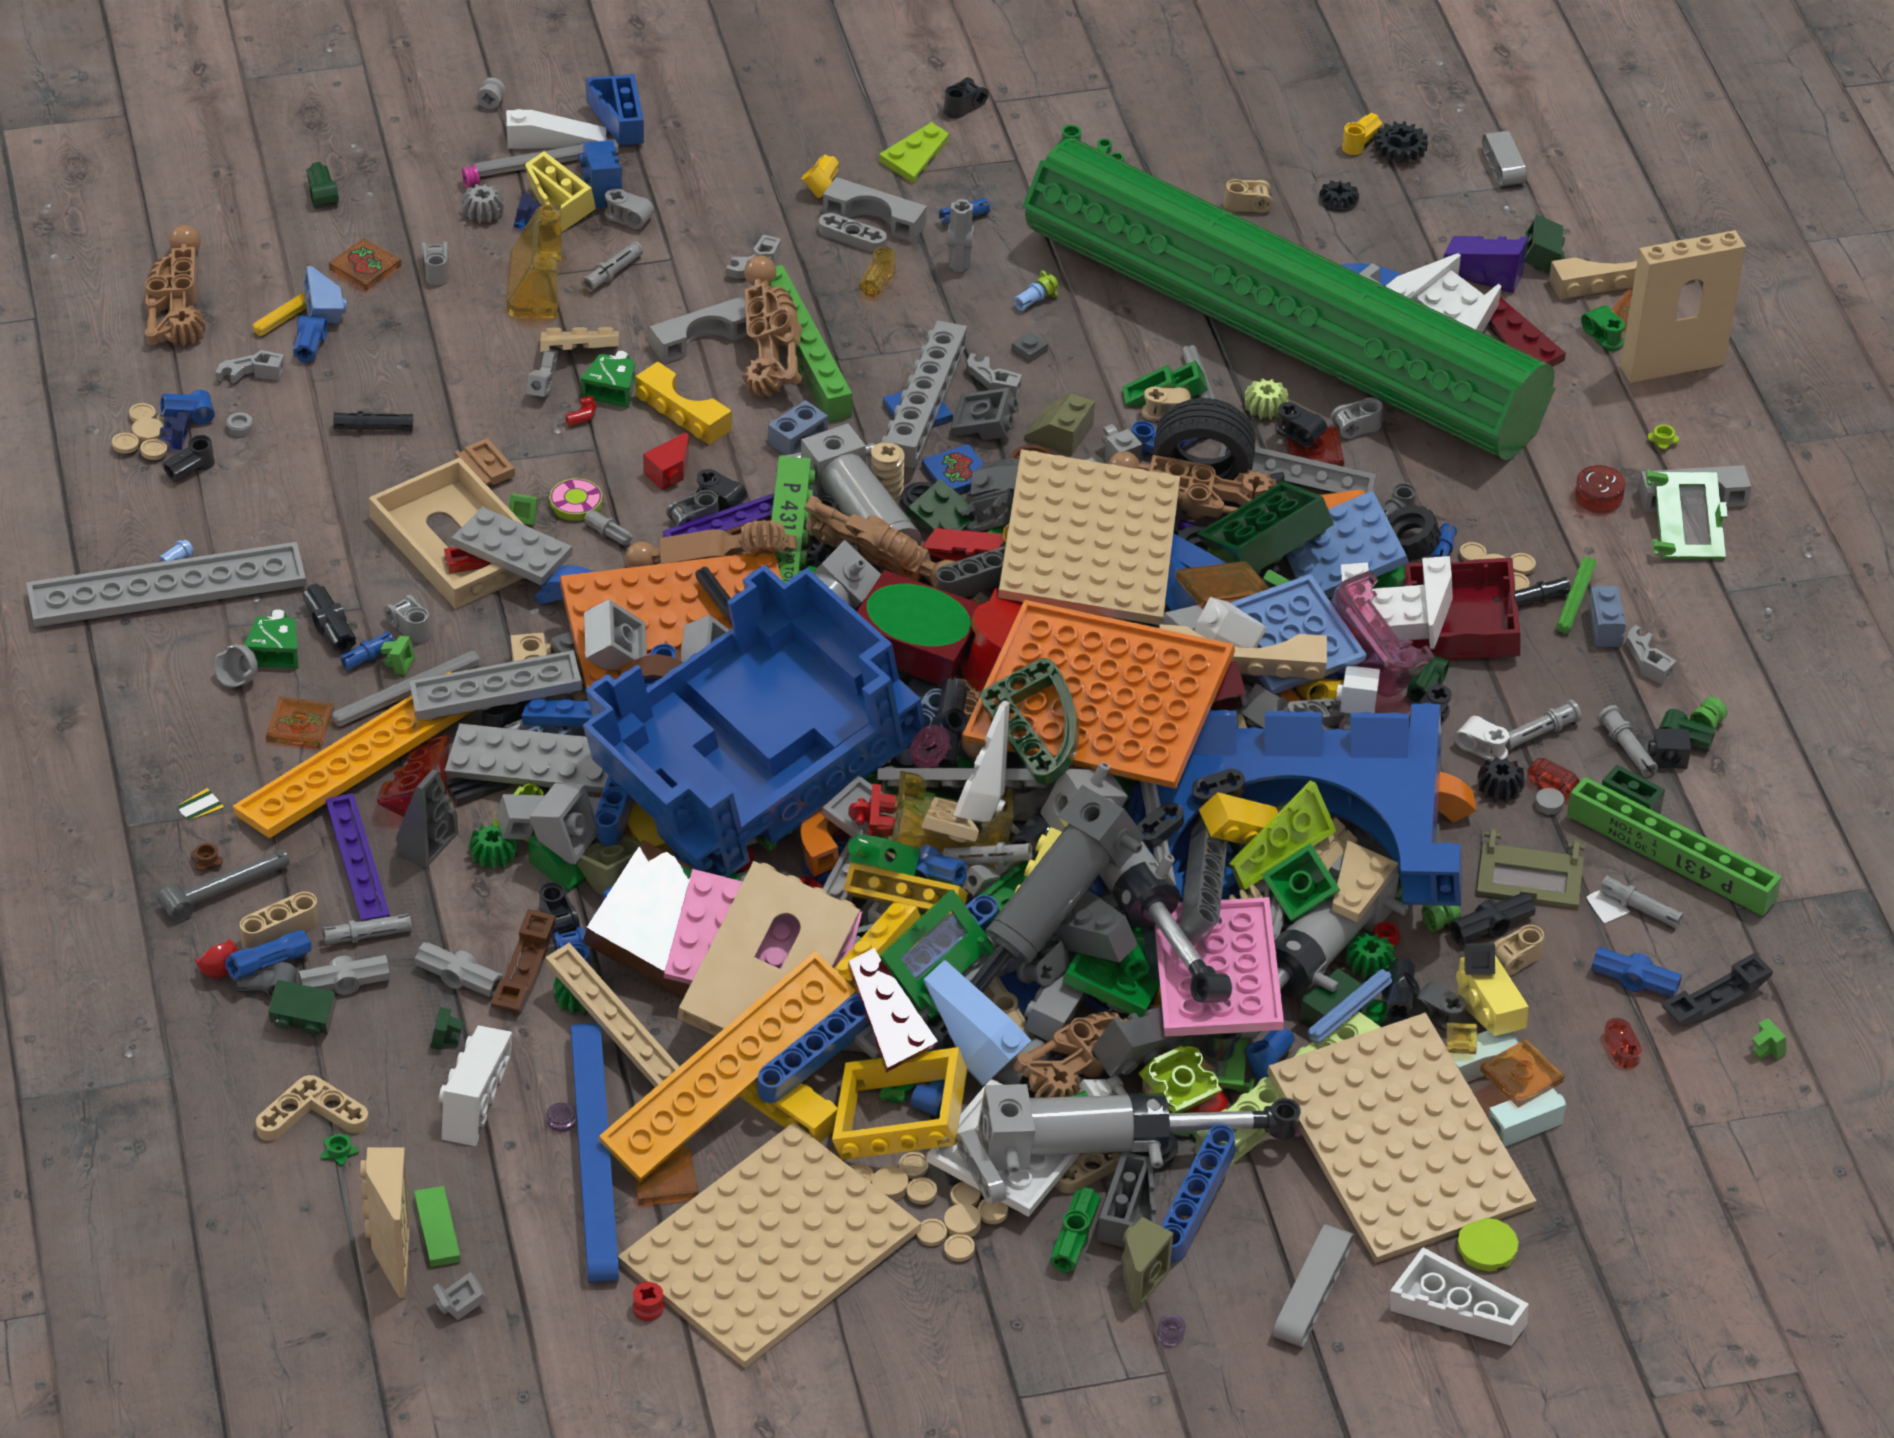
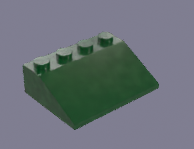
[1197,481,1334,577]

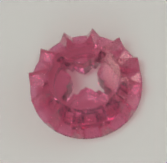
[910,725,952,768]

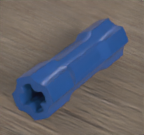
[225,929,312,980]

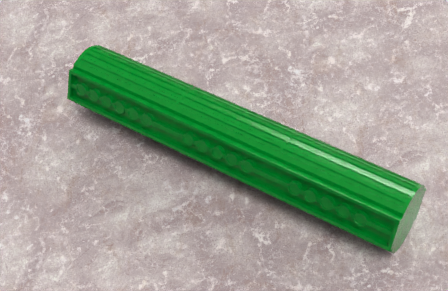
[1022,138,1556,460]

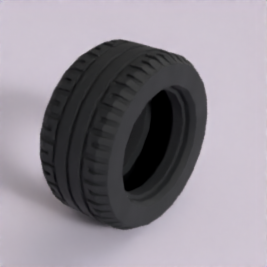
[1153,398,1256,481]

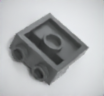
[951,387,1019,440]

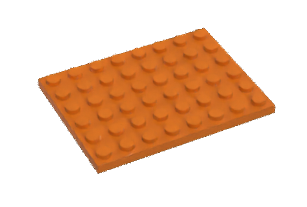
[560,553,782,700]
[963,600,1235,789]

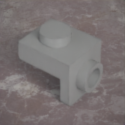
[433,1272,488,1320]

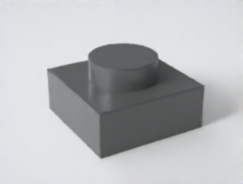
[1011,331,1048,363]

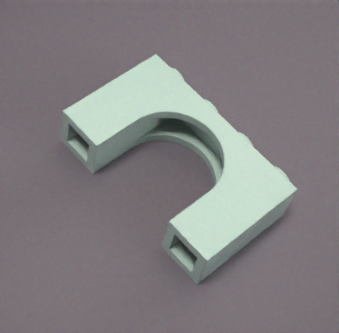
[1446,1030,1566,1147]

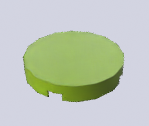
[1457,1218,1519,1272]

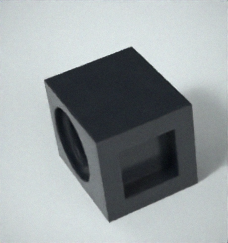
[1648,729,1691,769]

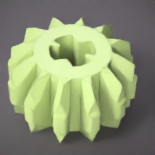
[1245,378,1288,421]

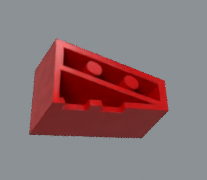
[922,528,1006,563]

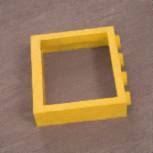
[832,1047,967,1160]

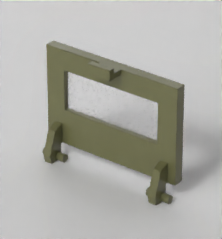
[1476,828,1585,910]

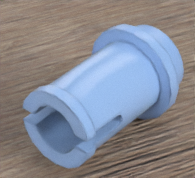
[1013,283,1046,311]
[158,540,194,562]

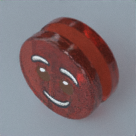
[1575,465,1626,513]

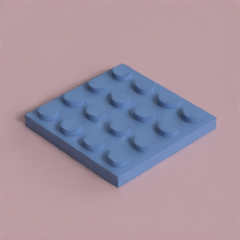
[1285,490,1409,598]
[1231,574,1367,694]

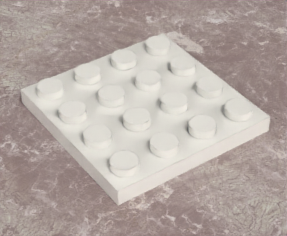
[926,1079,1080,1217]

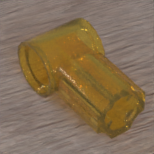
[859,247,896,297]

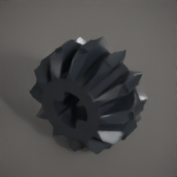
[1477,756,1525,803]

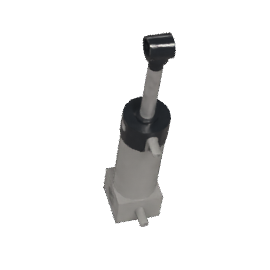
[1040,762,1232,1003]
[1205,852,1408,1061]
[978,1084,1301,1173]

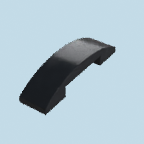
[1662,953,1773,1026]

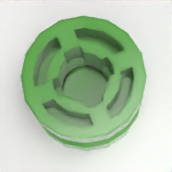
[1690,697,1728,728]
[1421,905,1461,932]

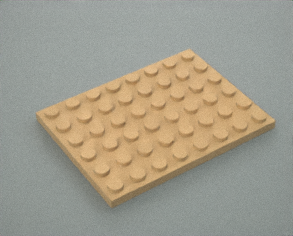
[998,449,1180,625]
[1267,1013,1536,1263]
[618,1122,921,1369]

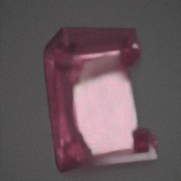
[1330,570,1434,698]

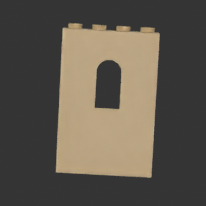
[1620,230,1746,383]
[369,457,524,609]
[677,861,860,1036]

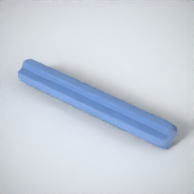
[1307,969,1392,1043]

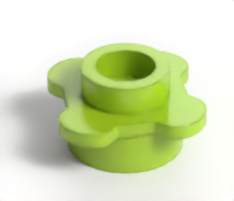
[1036,270,1059,298]
[1648,425,1679,450]

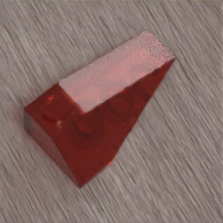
[377,735,450,817]

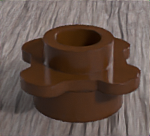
[190,843,223,871]

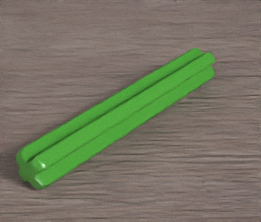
[1556,556,1596,634]

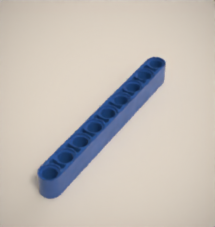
[594,644,677,845]

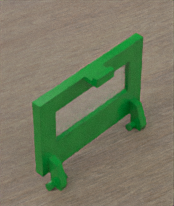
[879,889,995,1019]

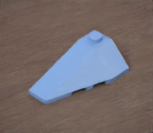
[923,960,1031,1087]

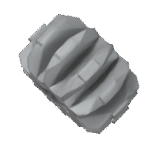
[461,184,504,224]

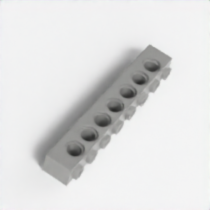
[881,321,967,468]

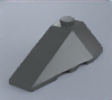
[970,458,1019,498]
[396,769,458,868]

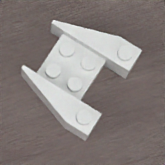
[1386,253,1501,333]
[1341,556,1453,654]
[1336,666,1380,730]

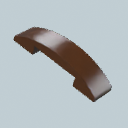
[491,909,556,1013]

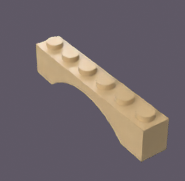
[1549,239,1686,300]
[1159,624,1327,680]

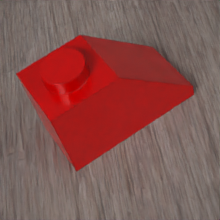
[643,432,689,490]

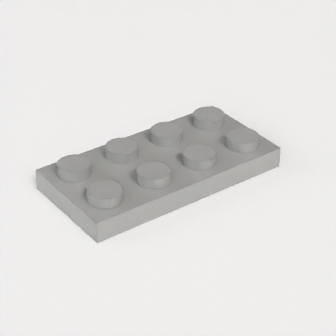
[452,507,572,585]

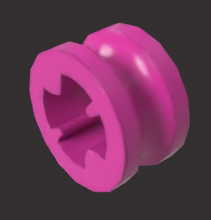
[461,165,480,189]

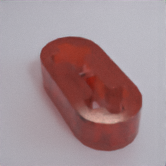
[1527,758,1580,798]
[1603,1018,1642,1068]

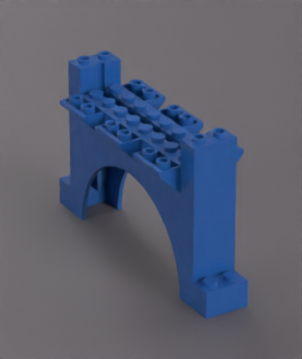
[1144,703,1463,906]

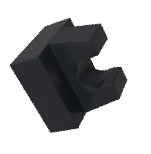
[1464,943,1495,975]

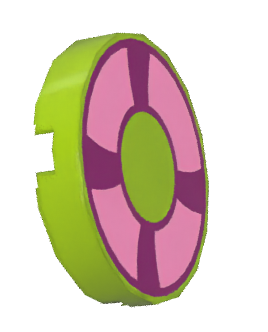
[549,478,603,521]

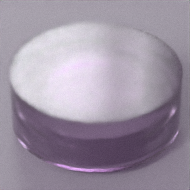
[546,1102,577,1132]

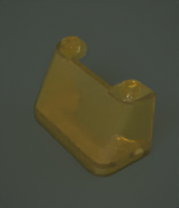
[507,204,562,318]
[892,771,1014,867]

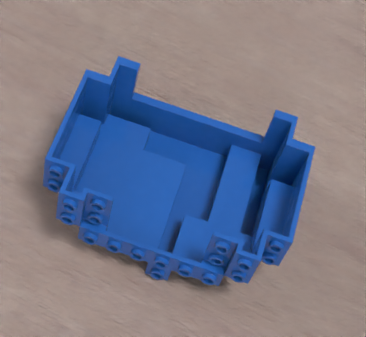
[583,565,927,877]

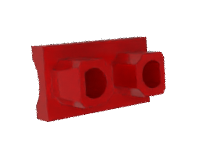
[848,784,896,837]

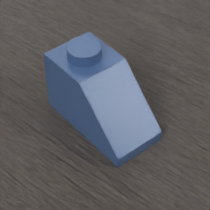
[303,266,347,323]

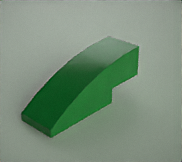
[1122,360,1208,407]

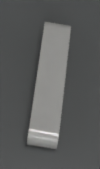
[1273,1224,1354,1348]

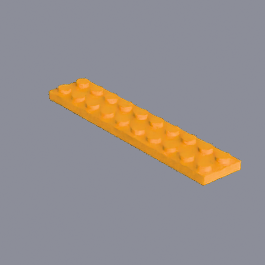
[233,672,474,838]
[599,951,856,1182]

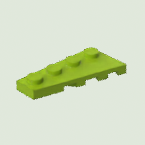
[1229,781,1337,890]

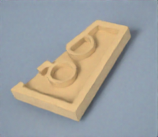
[540,327,619,352]
[921,797,979,842]
[1332,841,1399,922]

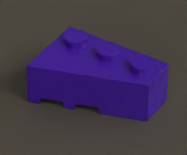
[1444,236,1528,293]

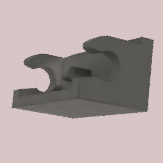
[962,488,1014,532]

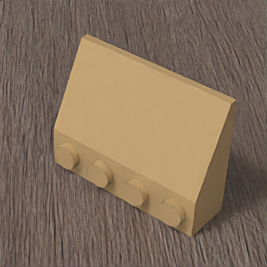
[360,1147,410,1298]

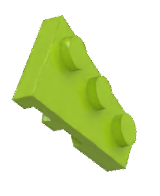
[879,122,949,184]

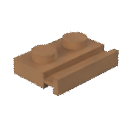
[455,438,515,485]

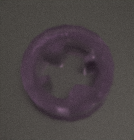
[1157,1314,1186,1346]

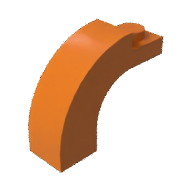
[1438,772,1477,823]
[801,810,840,877]

